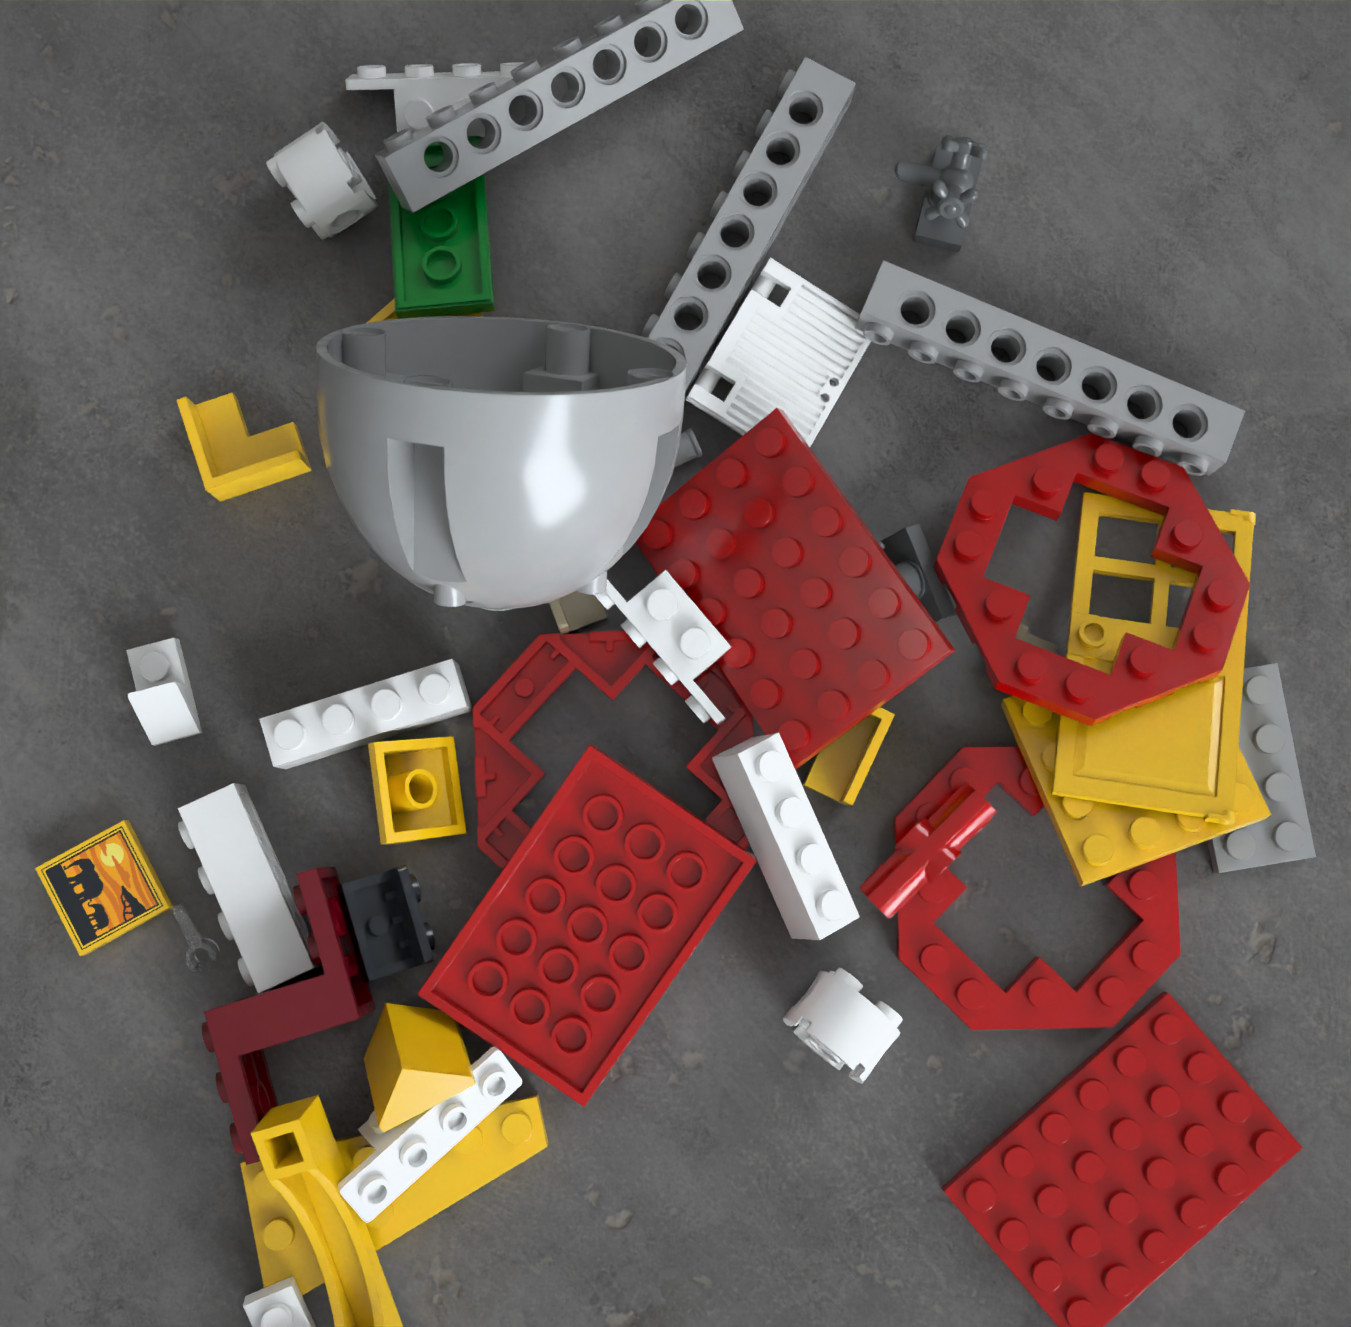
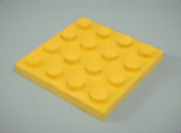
[1001,696,1271,887]

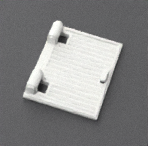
[685,257,871,447]

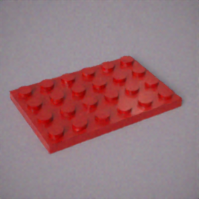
[636,408,955,770]
[417,743,757,1107]
[941,991,1303,1327]

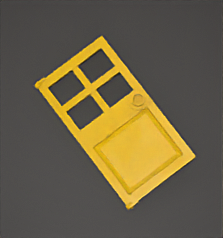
[1051,492,1256,825]

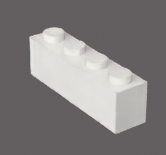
[259,659,473,769]
[712,733,860,940]
[178,783,322,993]

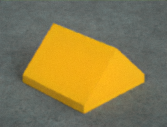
[368,736,467,845]
[363,1003,476,1133]

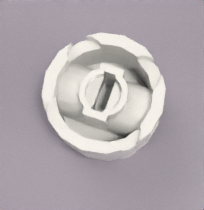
[266,122,379,240]
[783,968,903,1084]

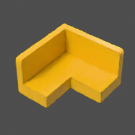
[177,393,312,502]
[803,707,895,806]

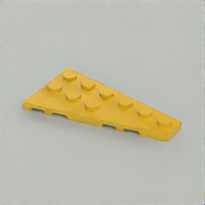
[240,1094,548,1296]

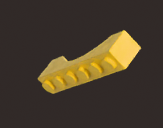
[251,1095,403,1327]

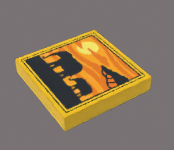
[35,820,173,956]

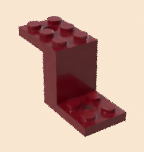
[202,866,376,1165]

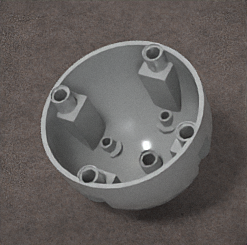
[316,316,687,611]

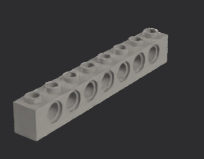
[375,0,744,212]
[641,57,856,403]
[855,260,1245,476]

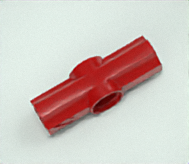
[859,782,997,919]

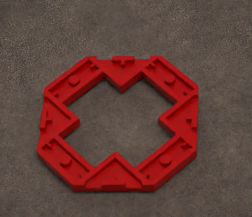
[933,433,1250,726]
[473,630,754,870]
[893,746,1181,1030]

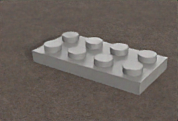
[1207,663,1316,873]

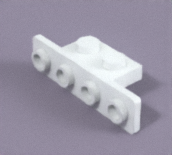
[345,62,524,137]
[594,570,731,725]
[337,1047,522,1223]

